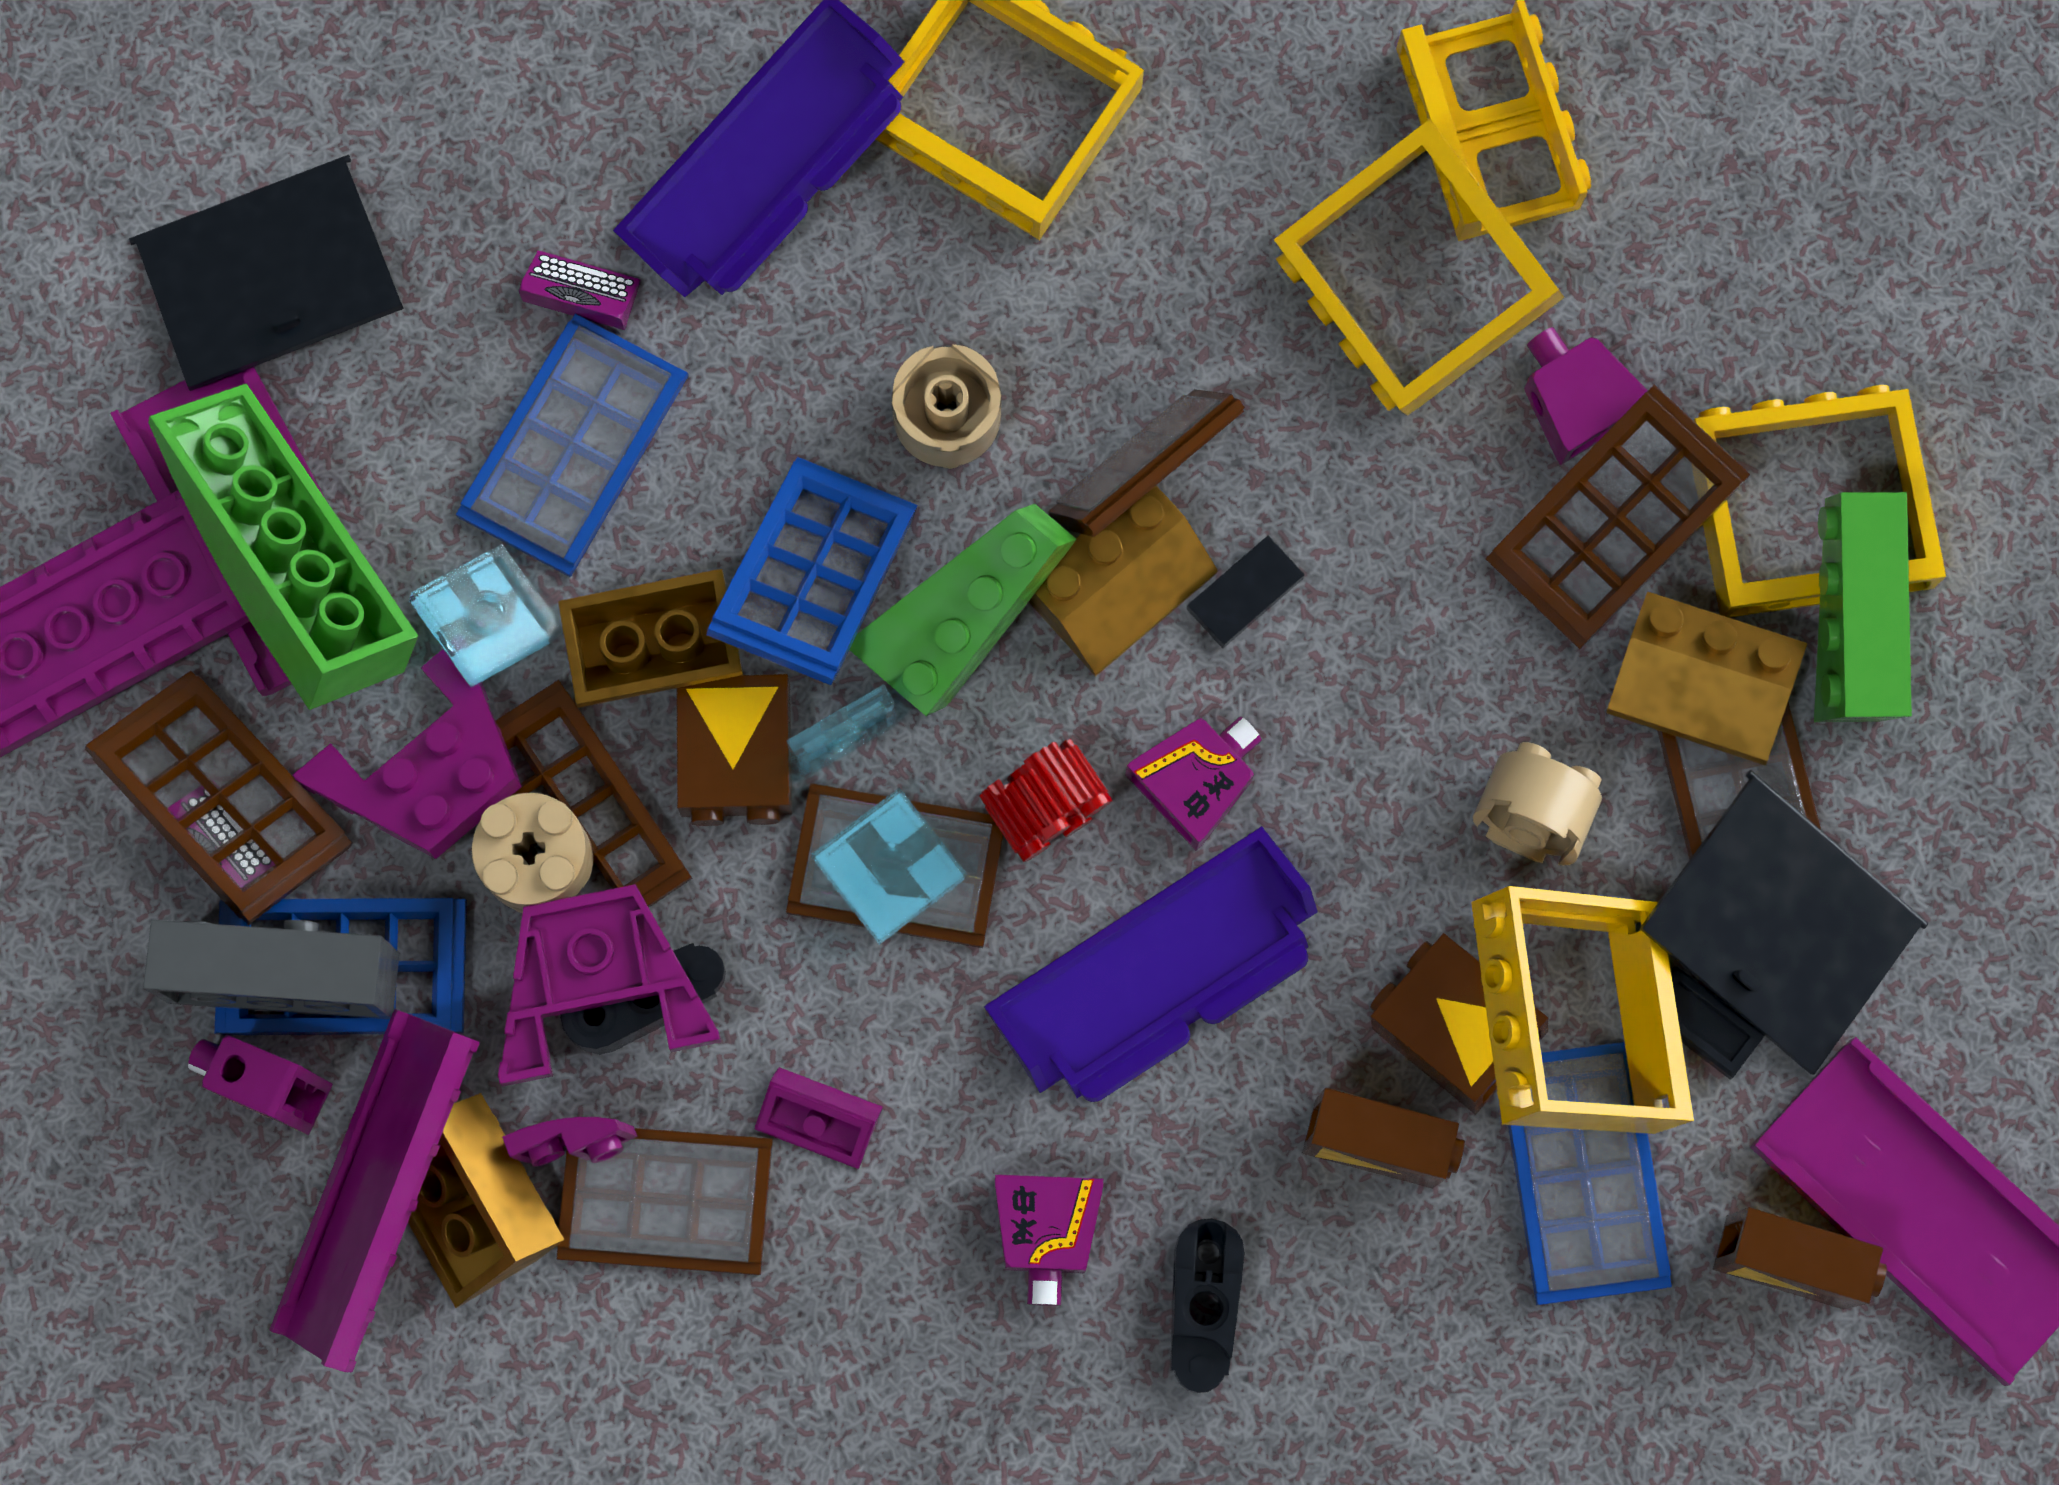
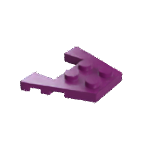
[292,636,522,859]
[498,884,721,1087]

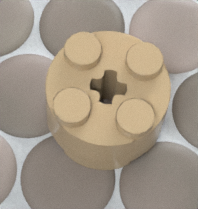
[892,345,1001,469]
[1473,742,1602,865]
[472,793,593,913]

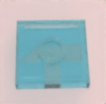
[409,544,563,687]
[786,684,896,779]
[811,788,967,945]

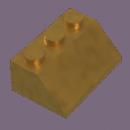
[1029,485,1218,677]
[558,569,743,708]
[1606,591,1808,766]
[408,1093,564,1308]

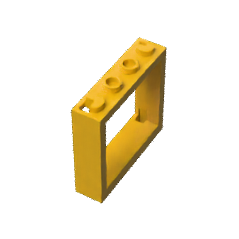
[875,0,1144,240]
[1274,119,1565,416]
[1691,385,1946,618]
[1471,886,1694,1134]

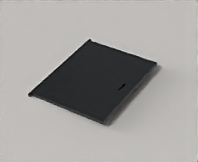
[129,154,404,391]
[1639,770,1928,1075]

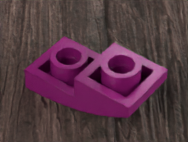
[502,1117,637,1166]

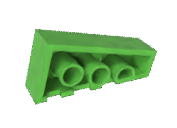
[1814,492,1912,722]
[849,504,1077,716]

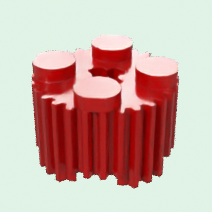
[979,738,1113,862]

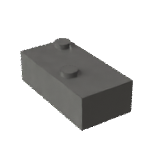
[143,920,400,1019]

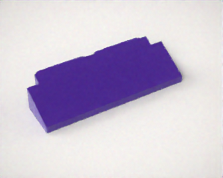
[613,0,905,297]
[984,826,1318,1102]

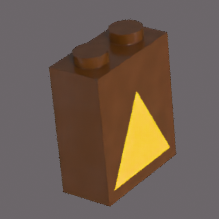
[677,674,792,826]
[1370,933,1549,1115]
[1302,1088,1465,1189]
[1713,1207,1887,1310]

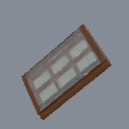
[1048,389,1245,537]
[786,783,1003,948]
[556,1128,773,1275]

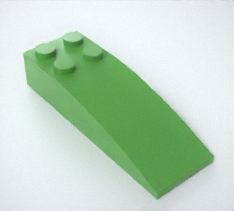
[148,384,418,710]

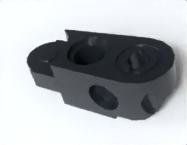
[560,943,726,1055]
[1170,1218,1245,1393]

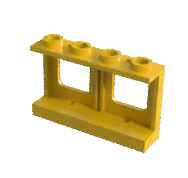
[1396,0,1591,241]

